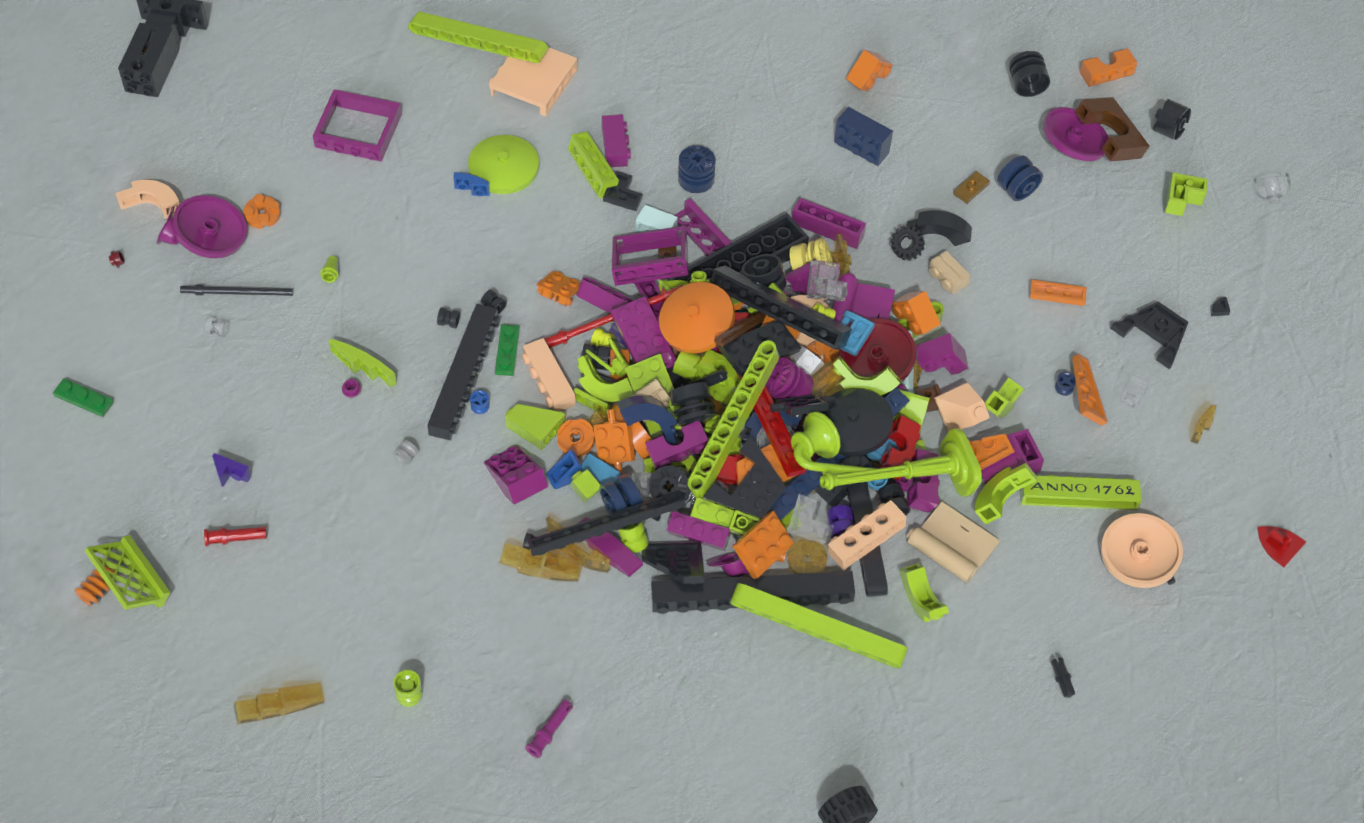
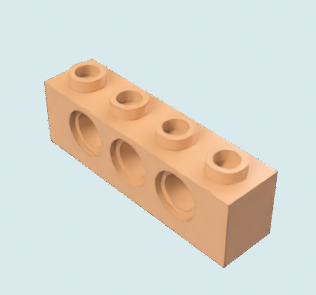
[828,500,906,570]

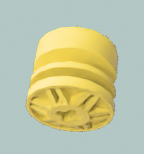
[790,238,833,274]

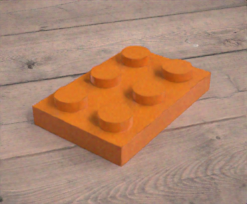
[732,511,794,579]

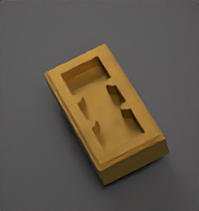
[953,171,990,204]

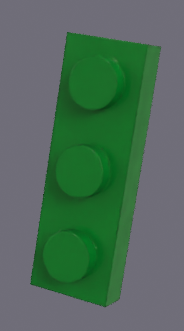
[495,324,520,376]
[53,378,114,417]

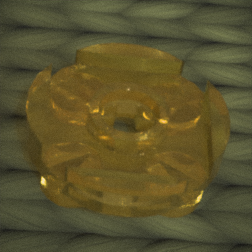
[787,539,827,574]

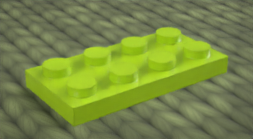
[625,354,687,439]

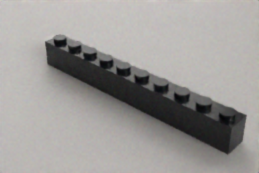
[651,571,855,614]

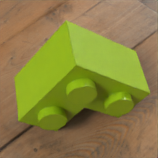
[1165,172,1208,216]

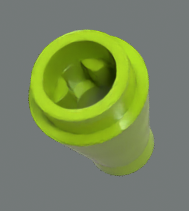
[320,256,338,283]

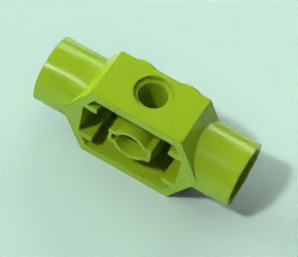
[673,350,747,404]

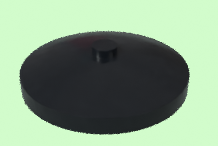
[822,388,893,456]

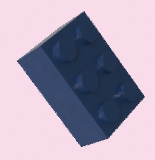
[834,106,893,166]

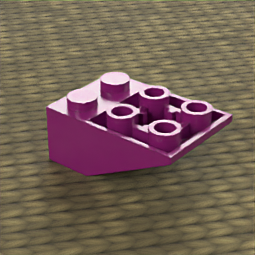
[981,429,1044,485]
[484,445,548,505]

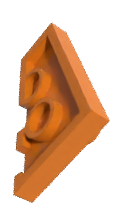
[969,434,1015,470]

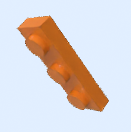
[1029,280,1087,306]

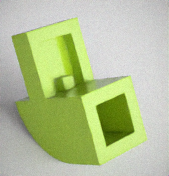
[984,378,1025,419]

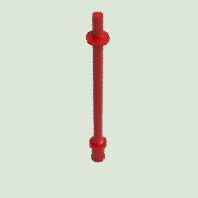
[544,285,683,349]

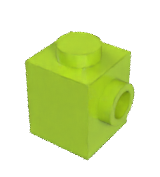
[570,469,600,503]

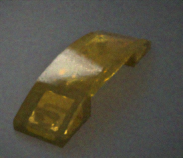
[546,517,610,573]

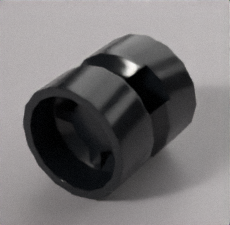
[581,343,611,371]
[877,484,911,516]

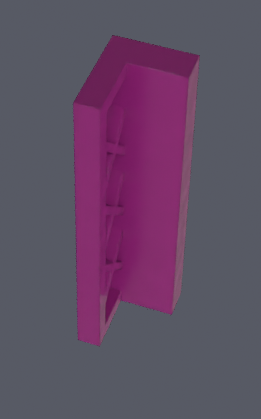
[674,198,732,256]

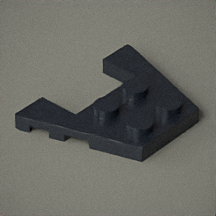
[1110,301,1189,370]
[703,437,786,519]

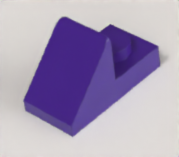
[212,453,252,487]

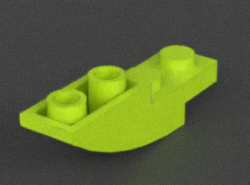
[689,497,761,536]

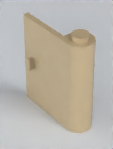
[907,502,1000,583]

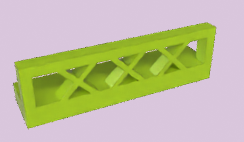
[568,131,619,199]

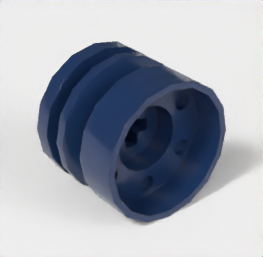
[678,145,716,193]

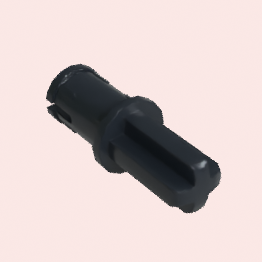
[1051,657,1075,698]

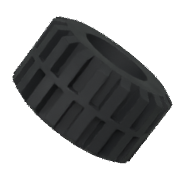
[818,786,878,823]

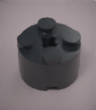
[1153,99,1191,140]

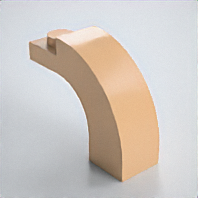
[115,180,180,219]

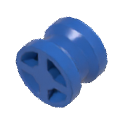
[470,390,490,414]

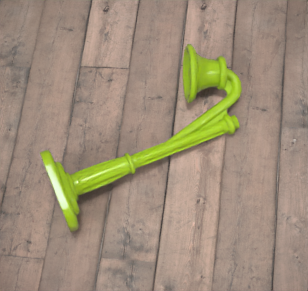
[791,412,982,497]

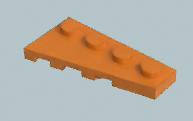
[1072,354,1108,425]

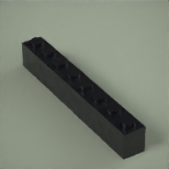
[710,266,852,350]
[427,304,500,441]

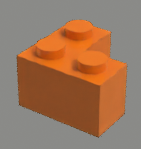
[846,49,893,92]
[892,291,941,335]

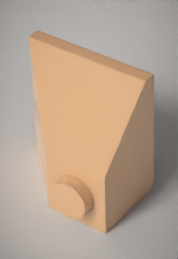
[934,383,990,432]

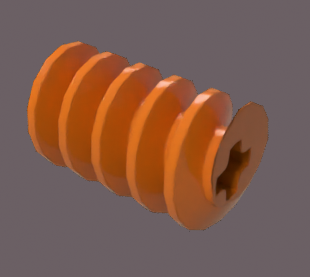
[74,566,120,606]

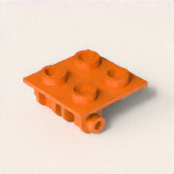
[536,270,580,306]

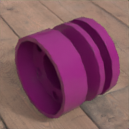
[766,357,813,399]

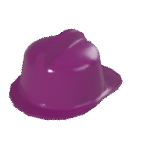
[156,206,179,245]
[706,552,749,577]

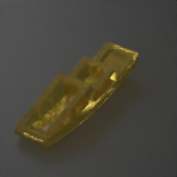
[233,683,324,724]

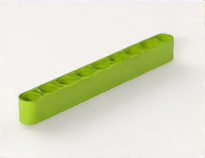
[408,12,548,63]
[688,340,779,498]
[730,583,908,669]

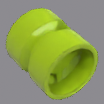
[618,521,649,553]
[393,670,423,707]

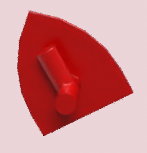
[1257,526,1306,567]

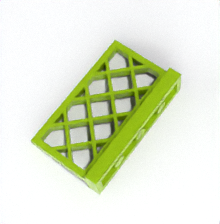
[84,535,171,610]

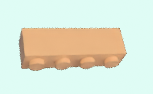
[521,338,576,412]

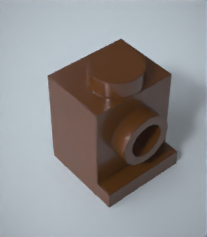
[915,384,942,413]

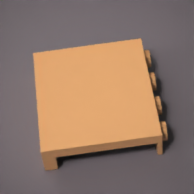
[489,47,578,116]

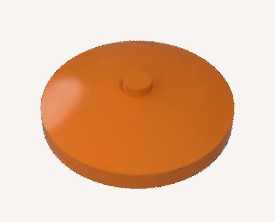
[659,282,735,353]

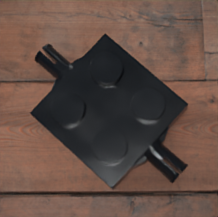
[770,394,835,417]

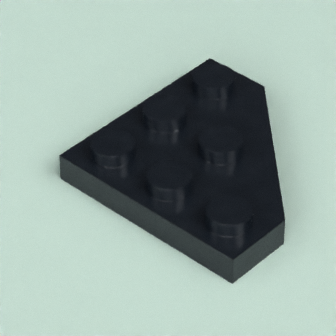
[641,543,704,584]

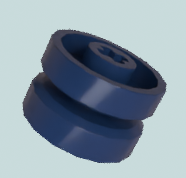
[997,155,1043,201]
[599,474,643,513]

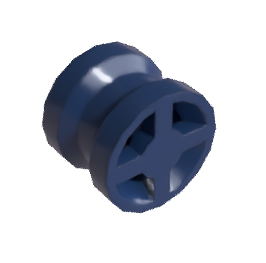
[1055,372,1076,396]

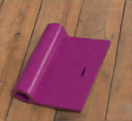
[833,273,895,327]

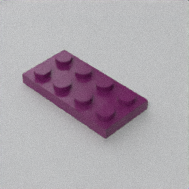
[610,296,676,370]

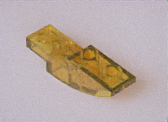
[499,543,583,582]

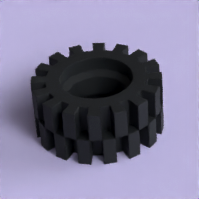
[890,225,925,261]

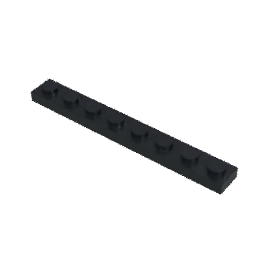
[527,490,686,557]

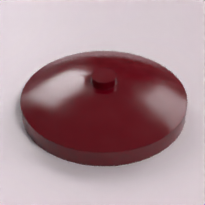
[839,318,916,383]

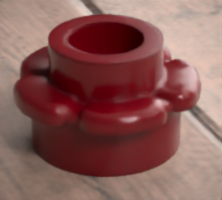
[109,250,125,268]

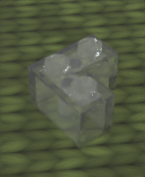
[806,261,848,301]
[787,494,834,545]

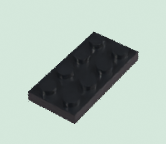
[718,321,802,377]

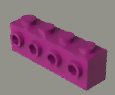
[792,198,866,249]

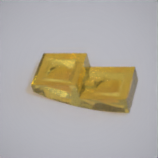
[1190,404,1217,444]

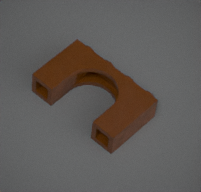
[1075,97,1150,162]

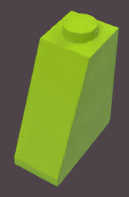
[505,404,566,450]

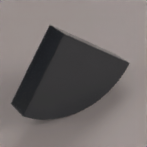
[1211,297,1231,316]

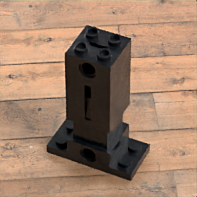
[118,0,208,97]

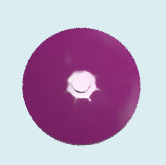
[1043,107,1109,161]
[172,195,247,258]

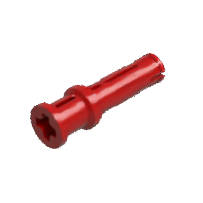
[204,526,267,547]

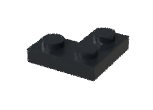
[603,171,643,211]

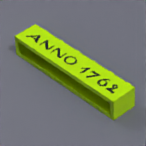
[1020,475,1142,510]

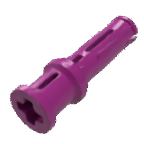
[525,699,573,758]

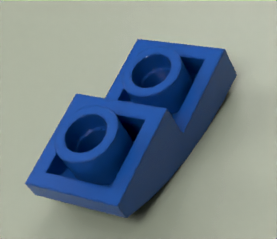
[453,172,490,196]

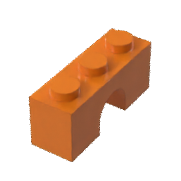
[1079,48,1138,87]

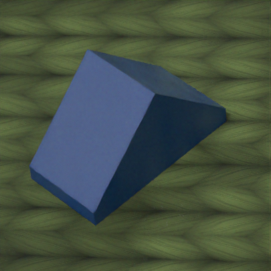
[546,450,581,489]

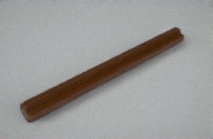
[714,311,766,348]

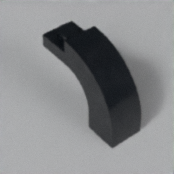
[906,210,972,246]

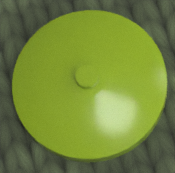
[468,135,539,194]

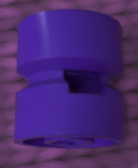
[827,505,855,539]

